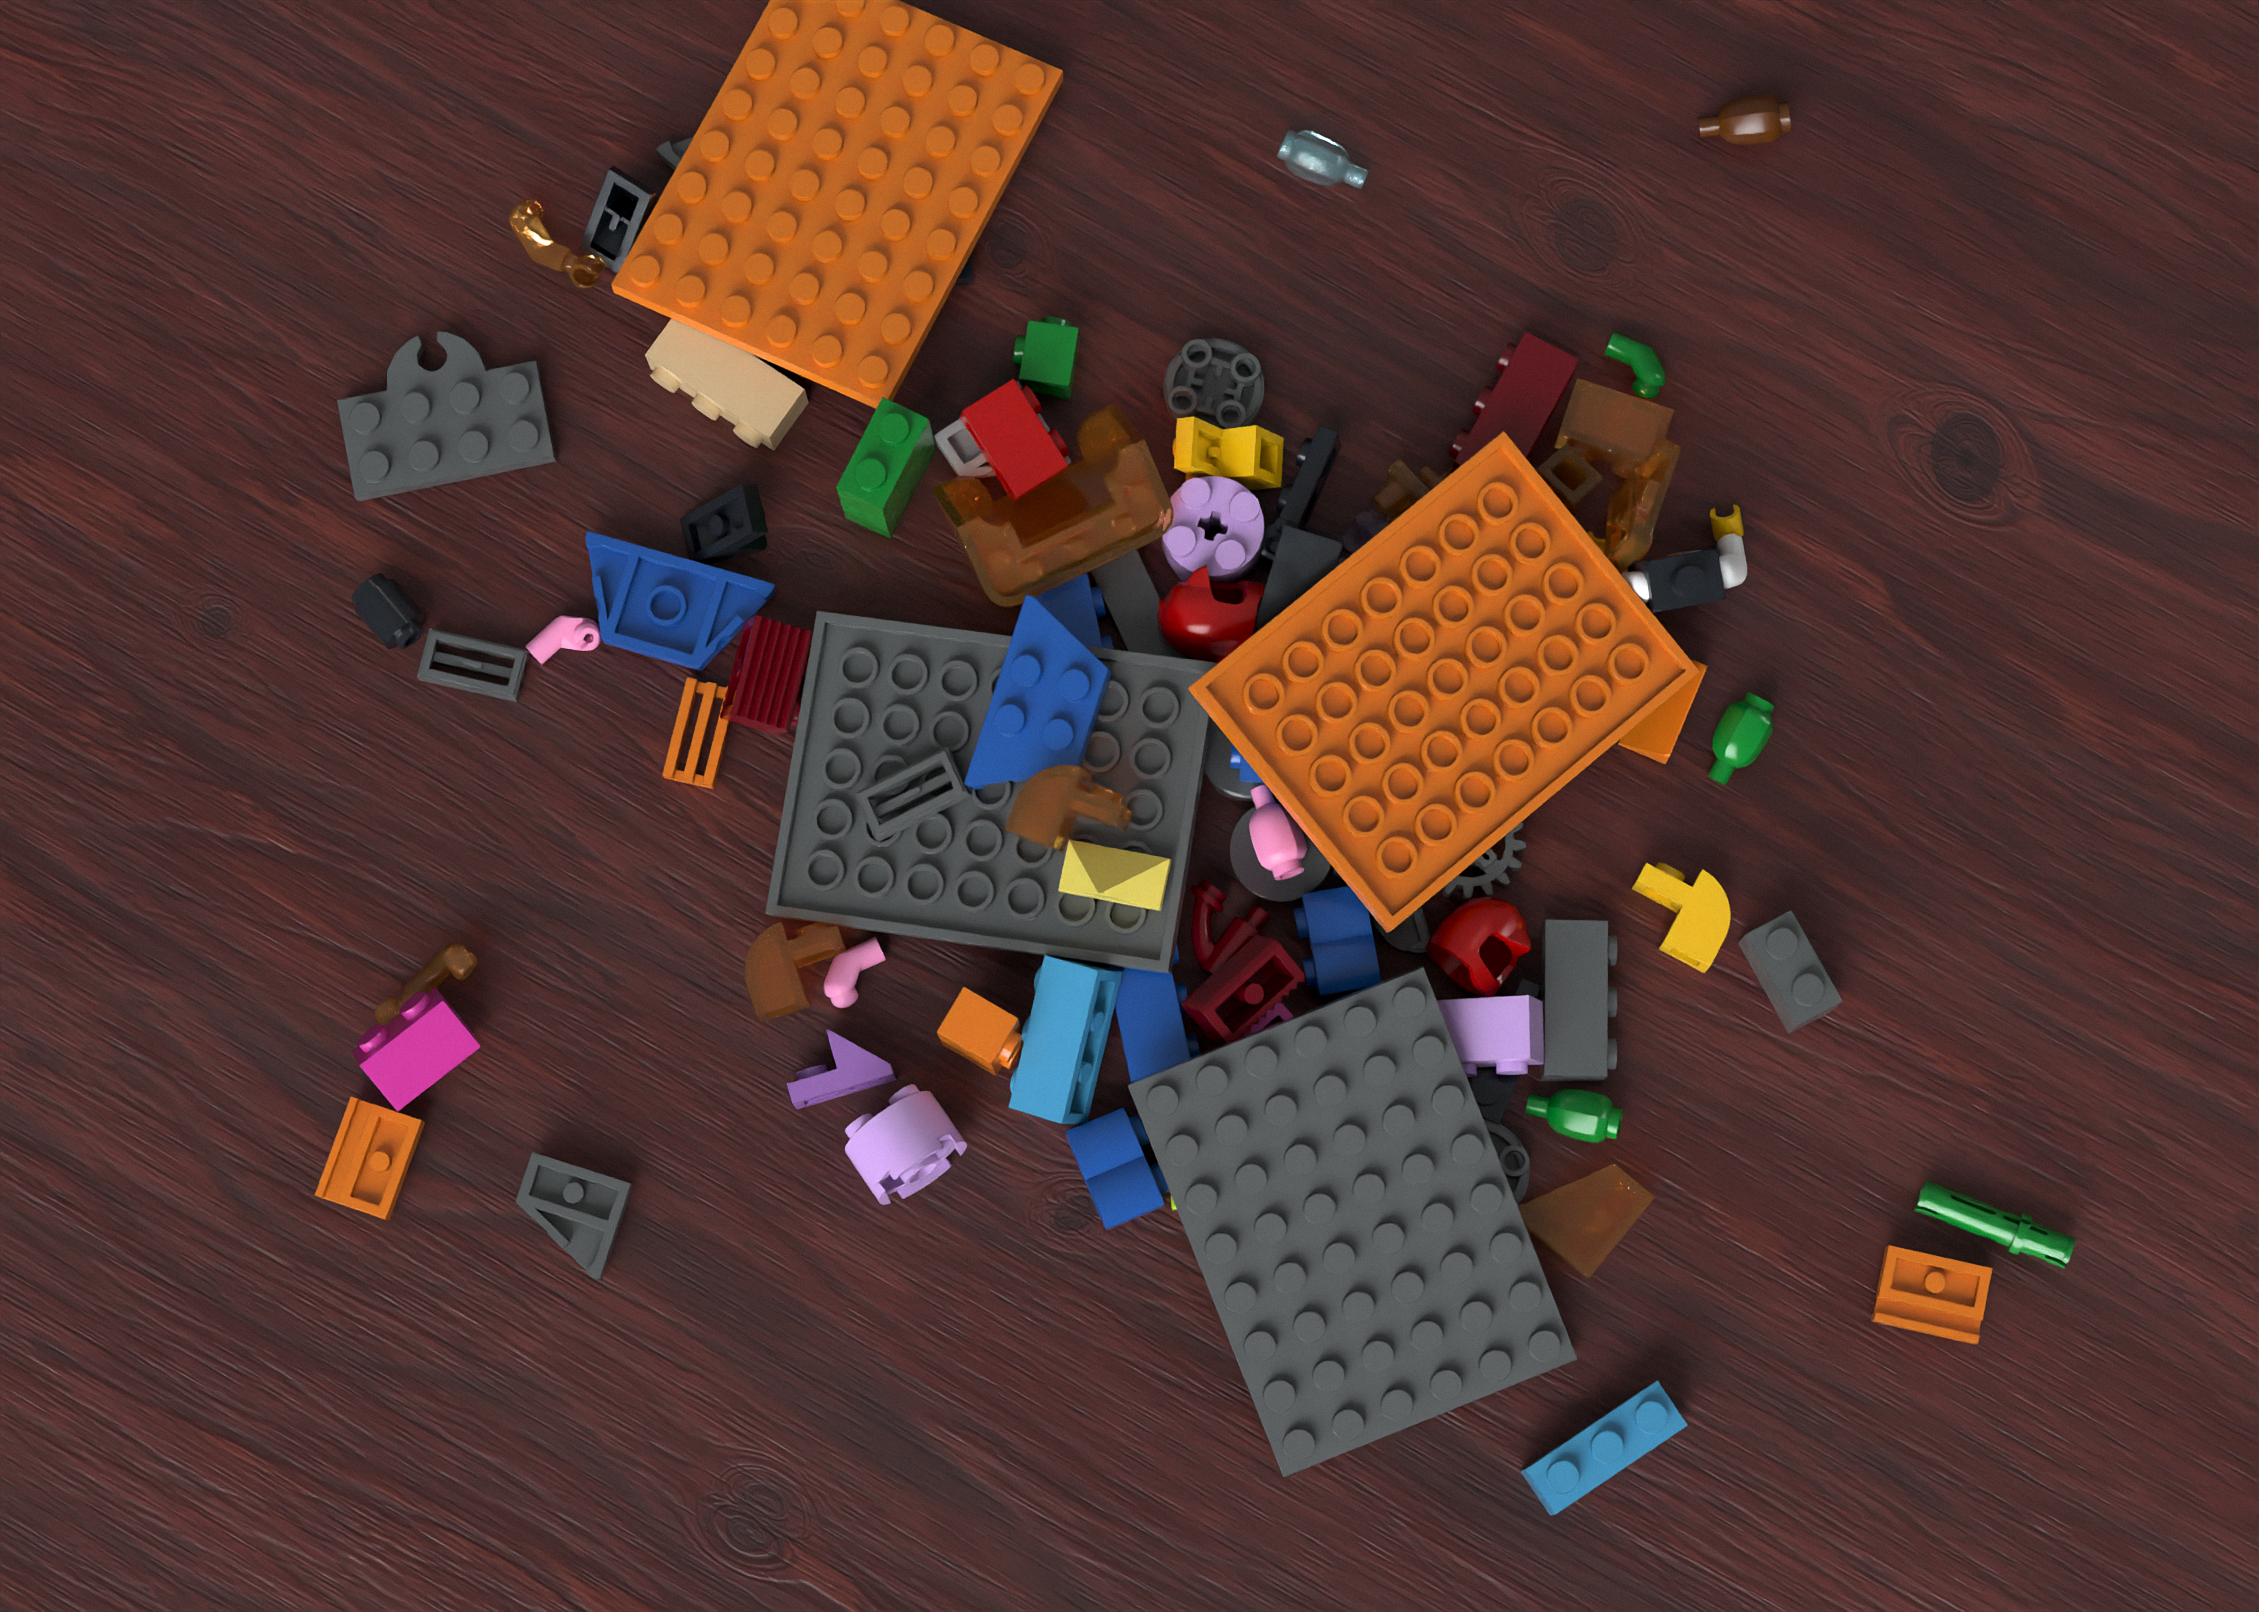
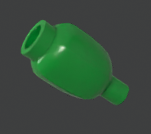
[1707,692,1774,786]
[1526,1089,1624,1143]

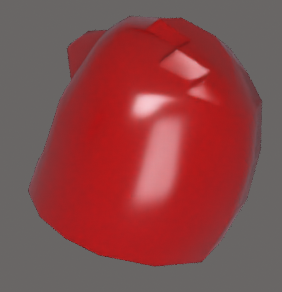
[1157,565,1265,663]
[1426,896,1531,998]

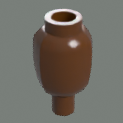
[1698,94,1791,145]

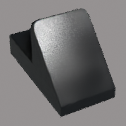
[680,484,768,564]

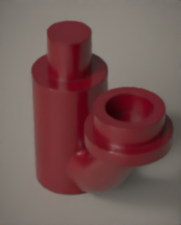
[1189,879,1270,977]

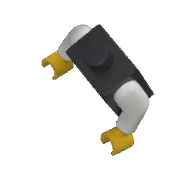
[1588,505,1747,613]

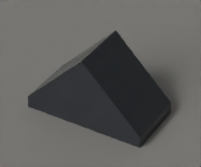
[579,166,659,273]

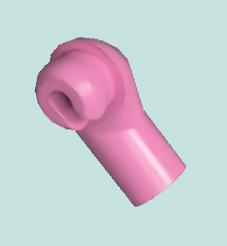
[525,615,601,665]
[824,937,886,1008]

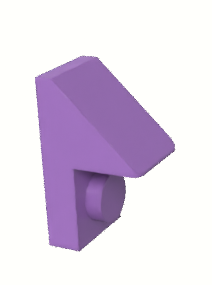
[787,1029,896,1109]

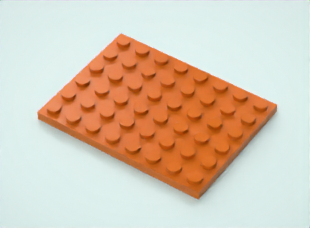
[611,0,1064,409]
[1188,431,1700,933]

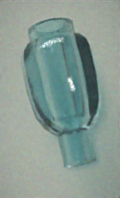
[1276,129,1369,189]

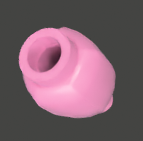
[1249,784,1307,880]

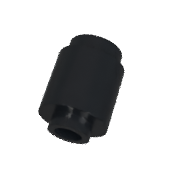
[351,573,426,650]

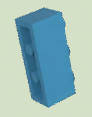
[1009,955,1123,1124]
[1521,1380,1688,1516]

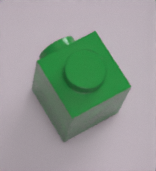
[1013,317,1080,400]

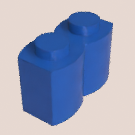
[1293,886,1381,1001]
[1065,1107,1170,1231]

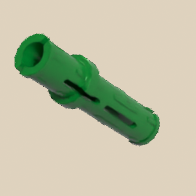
[1914,1179,2076,1269]

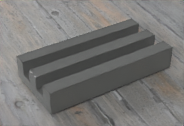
[417,628,531,702]
[854,747,972,842]

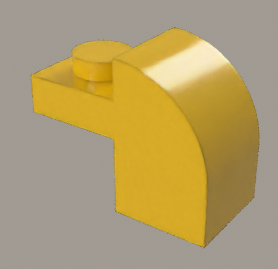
[1173,416,1284,490]
[1632,862,1731,973]

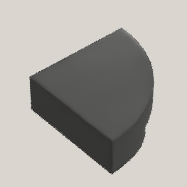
[1370,906,1430,955]

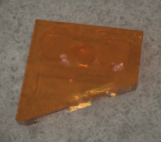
[1604,438,1681,574]
[1518,1164,1655,1279]

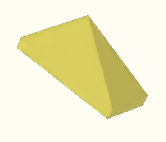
[1058,840,1172,911]

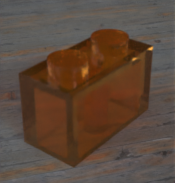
[1555,378,1675,480]

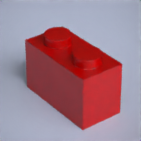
[959,379,1070,503]

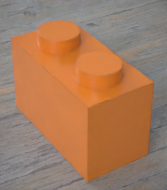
[937,987,1024,1076]

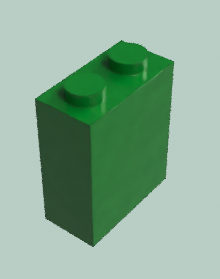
[836,397,936,539]

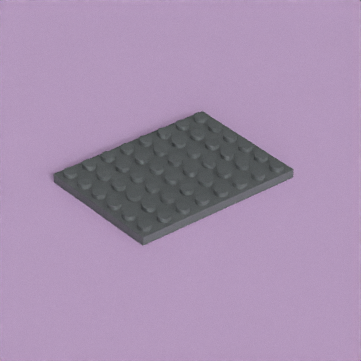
[765,611,1218,974]
[1127,966,1577,1477]

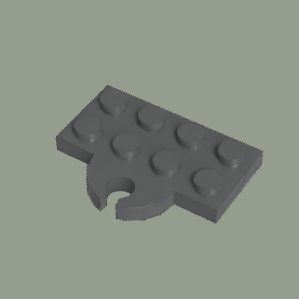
[337,331,557,501]

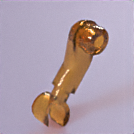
[509,199,606,289]
[375,943,478,1026]

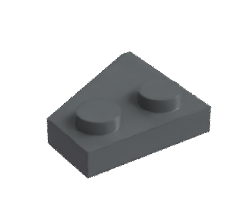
[516,1152,634,1280]

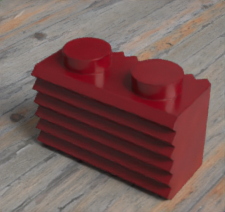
[720,615,813,735]
[1181,935,1305,1044]

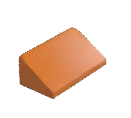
[1618,660,1708,764]

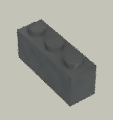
[1540,919,1617,1083]

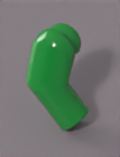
[1604,332,1666,399]

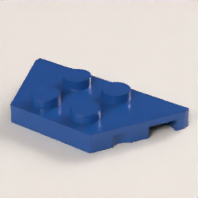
[585,531,776,671]
[964,595,1112,790]

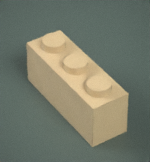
[645,318,809,451]

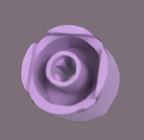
[1161,476,1264,584]
[845,1084,967,1205]

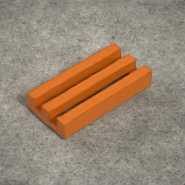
[662,677,731,789]

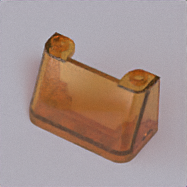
[931,403,1174,607]

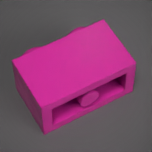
[352,987,481,1112]

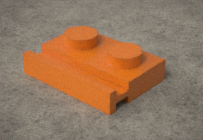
[315,1097,425,1221]
[1871,1245,1993,1345]

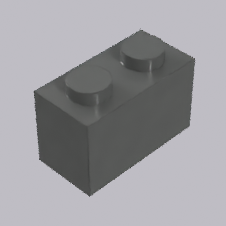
[1738,910,1843,1034]

